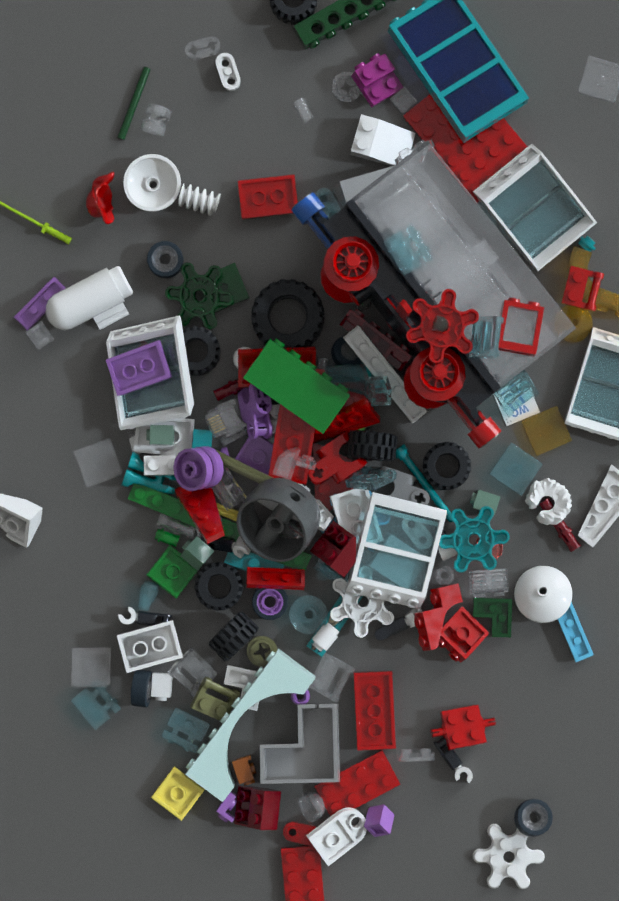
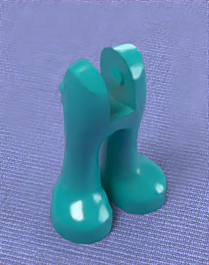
[121,452,177,494]

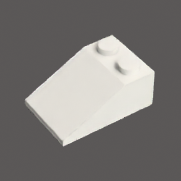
[350,114,416,166]
[117,620,183,673]

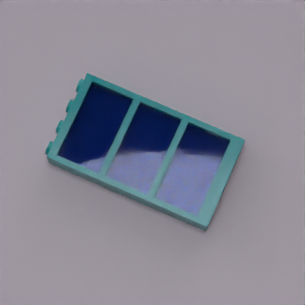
[388,0,529,143]

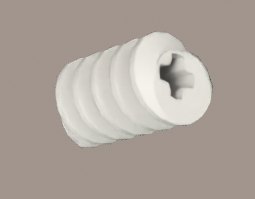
[178,184,221,216]

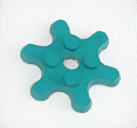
[439,506,510,573]

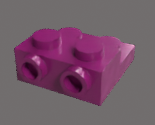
[351,53,404,108]

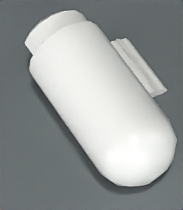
[45,266,133,331]

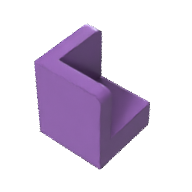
[364,804,394,837]

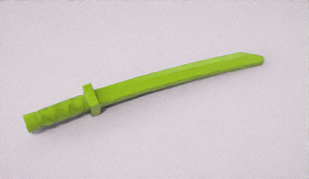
[0,201,72,245]

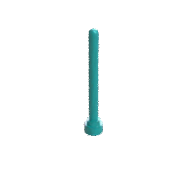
[396,444,454,522]

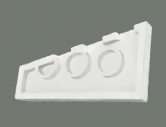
[578,464,619,548]

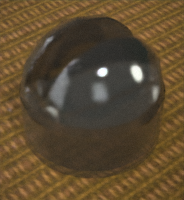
[432,315,448,332]

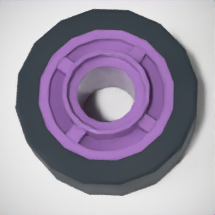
[252,588,288,620]

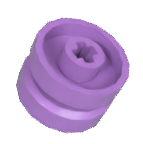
[173,446,224,491]

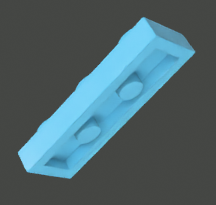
[557,602,594,662]

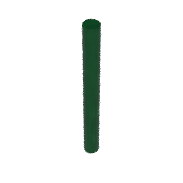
[117,67,151,140]

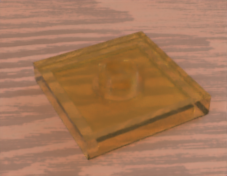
[521,406,572,456]

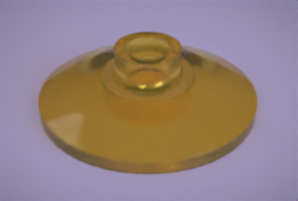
[554,305,593,342]

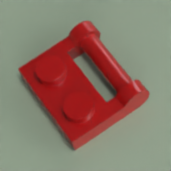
[561,266,604,312]

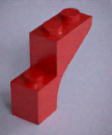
[414,583,463,651]

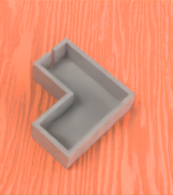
[260,704,340,784]

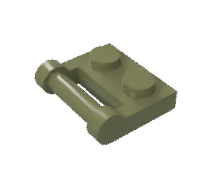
[190,676,240,721]

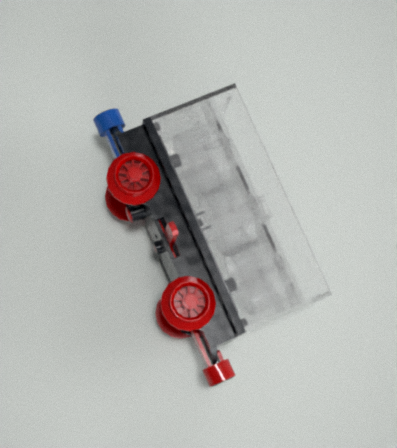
[291,140,576,449]

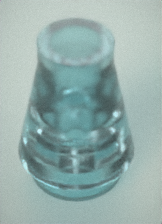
[138,581,159,611]

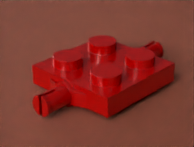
[431,705,496,750]

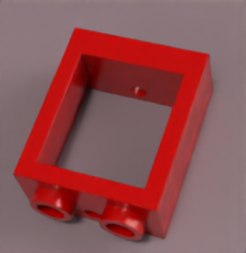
[494,298,544,357]

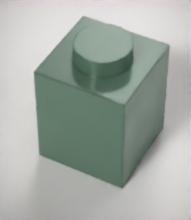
[146,425,175,445]
[470,490,500,515]
[180,536,214,571]

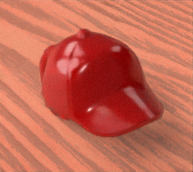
[86,172,114,224]

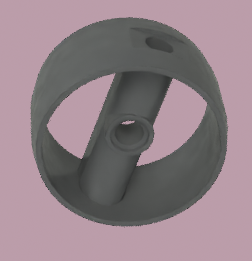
[236,478,320,562]

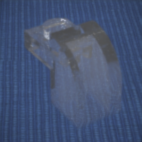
[273,448,317,480]

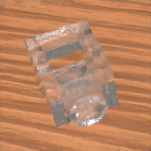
[26,321,54,350]

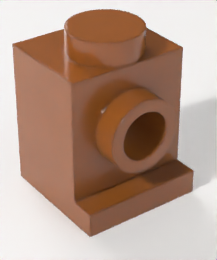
[232,754,257,786]

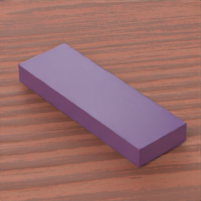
[14,277,66,331]

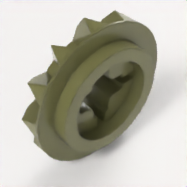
[247,636,277,667]

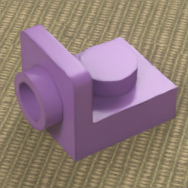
[216,791,237,822]

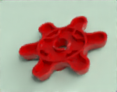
[406,289,479,363]

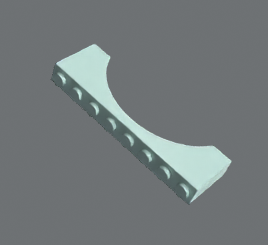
[185,649,315,802]

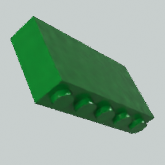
[243,338,350,434]

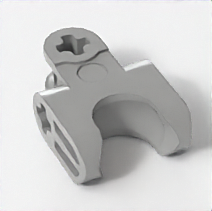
[380,466,430,505]

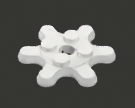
[330,566,395,638]
[472,824,545,889]

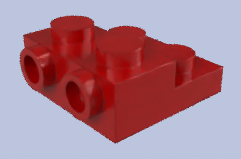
[438,606,489,663]

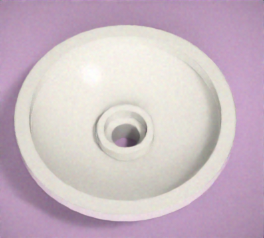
[124,154,181,212]
[514,566,572,623]

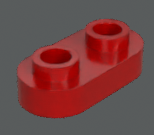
[283,821,316,846]

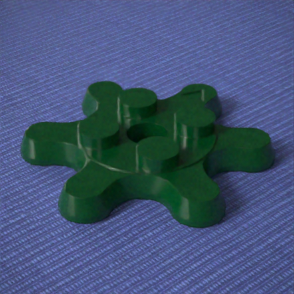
[165,262,233,329]

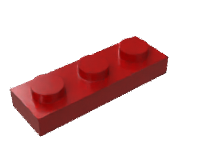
[246,567,305,590]

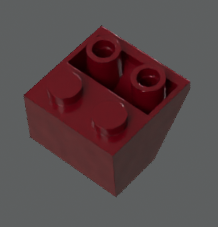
[310,520,356,577]
[234,785,281,830]

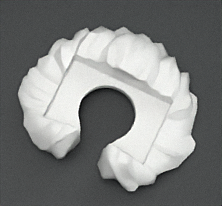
[525,478,572,525]

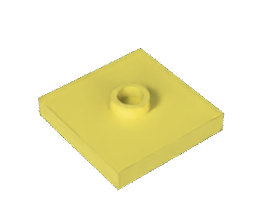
[151,766,205,821]

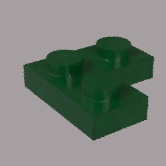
[473,598,512,638]

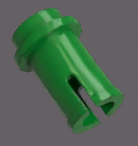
[154,528,180,547]

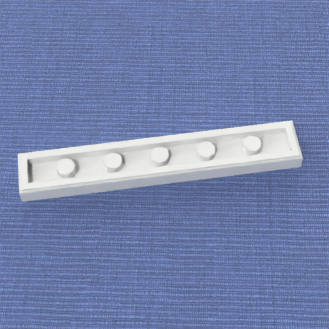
[343,325,428,423]

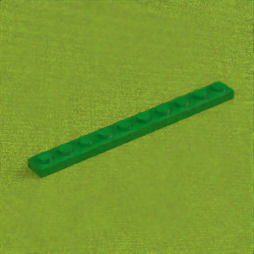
[128,484,312,570]

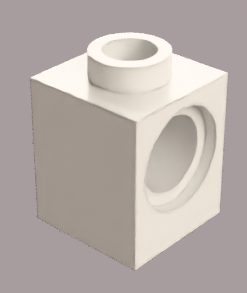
[151,672,173,701]

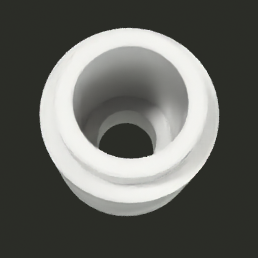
[312,623,339,651]

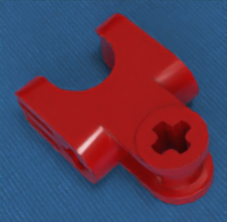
[308,433,367,484]

